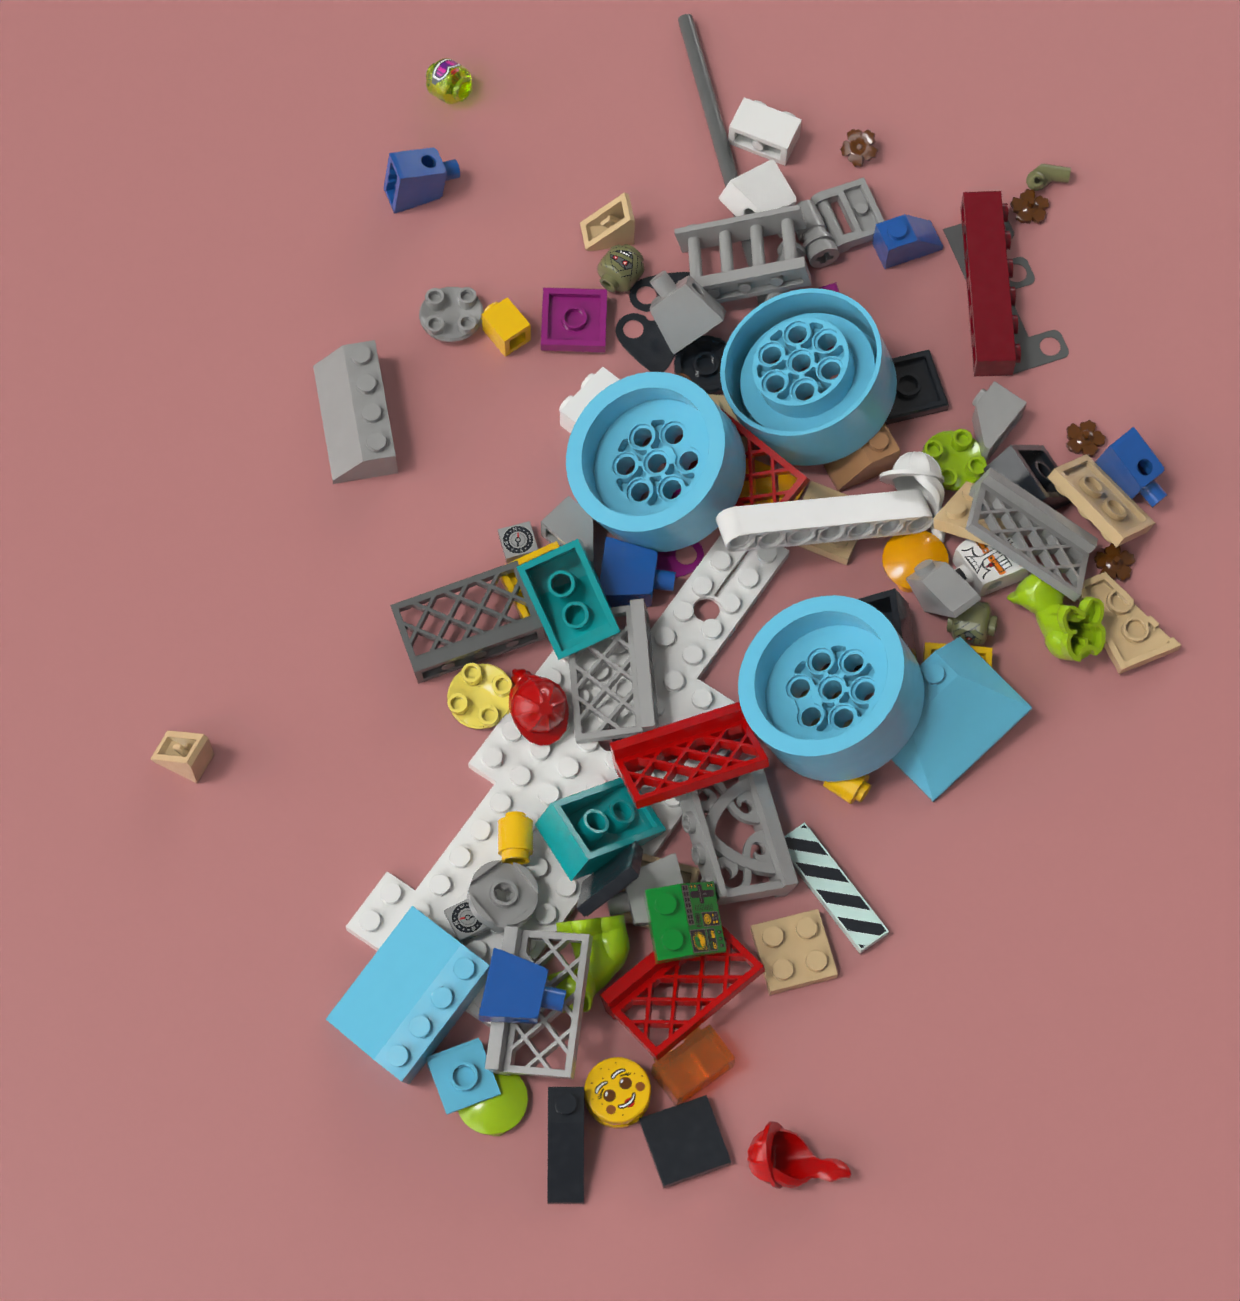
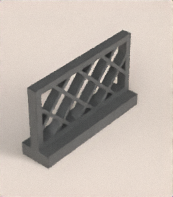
[390,561,546,684]

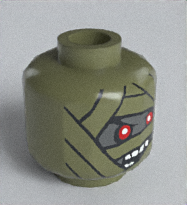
[597,244,645,292]
[947,601,998,646]

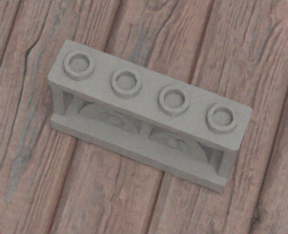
[674,756,798,906]

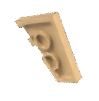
[1078,572,1181,674]

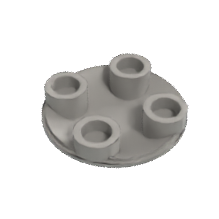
[419,287,483,342]

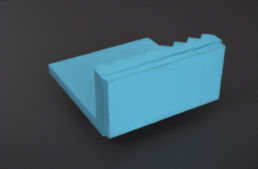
[427,1038,501,1115]

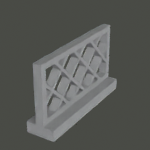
[965,467,1098,602]
[569,599,659,744]
[485,926,593,1079]

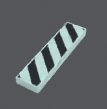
[784,822,889,954]

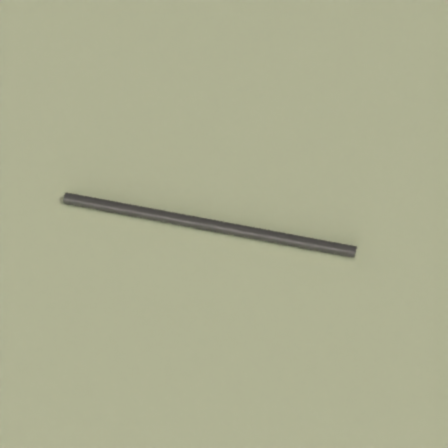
[678,14,779,363]

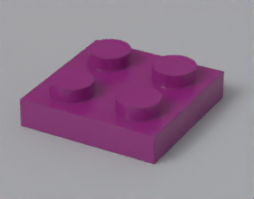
[541,287,607,352]

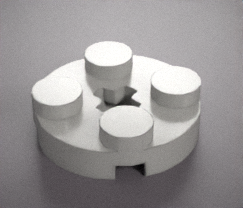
[467,860,539,933]

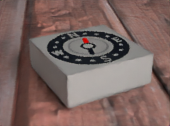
[498,521,538,563]
[444,899,490,943]

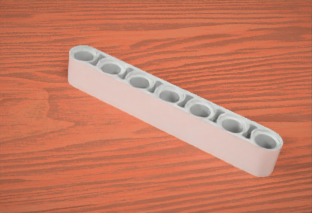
[716,489,934,552]

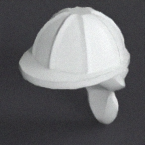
[880,451,946,543]

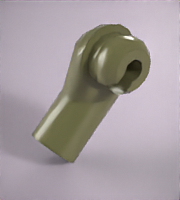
[1026,164,1071,191]

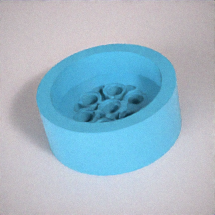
[720,288,897,466]
[566,372,746,552]
[738,595,924,782]

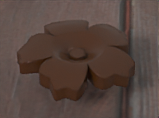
[840,129,878,167]
[1010,189,1049,224]
[1066,420,1106,457]
[1094,543,1135,582]

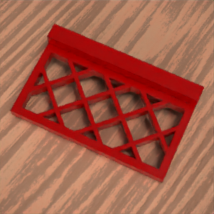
[663,409,810,506]
[609,702,769,809]
[600,926,765,1061]

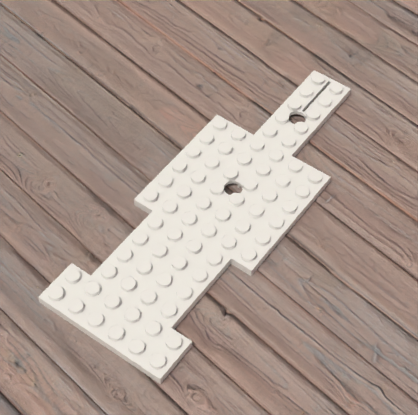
[346,535,790,1040]

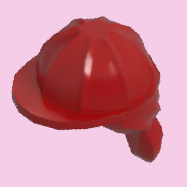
[509,669,569,746]
[747,1121,852,1189]

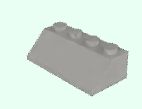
[313,340,398,484]

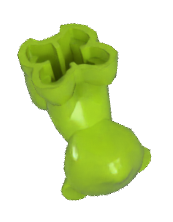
[1007,565,1106,662]
[547,915,630,1013]

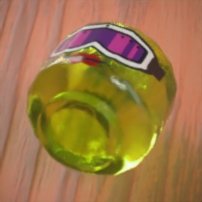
[426,58,473,105]

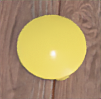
[447,663,514,729]

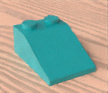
[516,539,621,660]
[535,777,666,881]

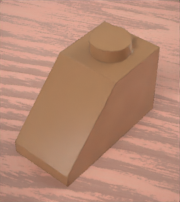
[823,424,901,492]

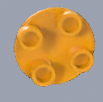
[882,531,949,593]

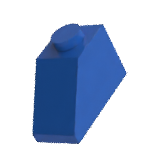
[872,214,943,269]

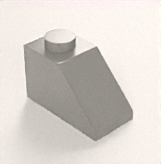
[972,381,1027,462]
[541,496,594,564]
[906,559,981,618]

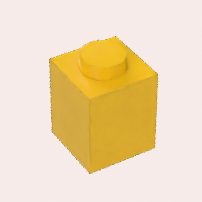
[481,297,531,357]

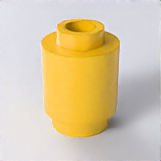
[822,774,872,804]
[498,811,533,865]

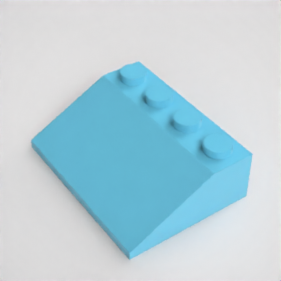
[326,906,490,1084]

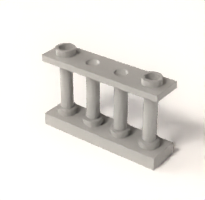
[674,204,812,303]

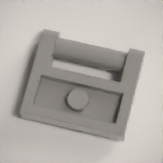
[811,178,884,254]

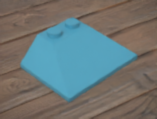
[891,637,1032,802]

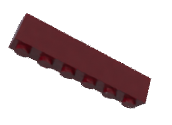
[960,191,1021,377]

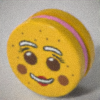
[584,1057,651,1128]

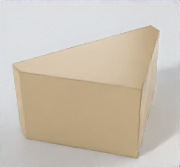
[580,192,635,251]
[150,730,214,783]

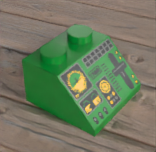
[643,881,726,964]

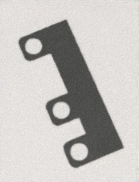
[943,220,1069,374]

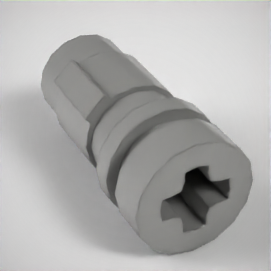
[795,200,840,268]

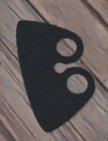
[615,272,690,372]

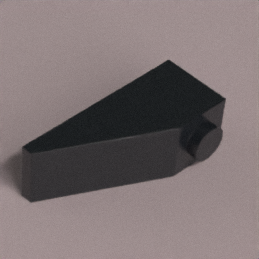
[547,1087,584,1204]

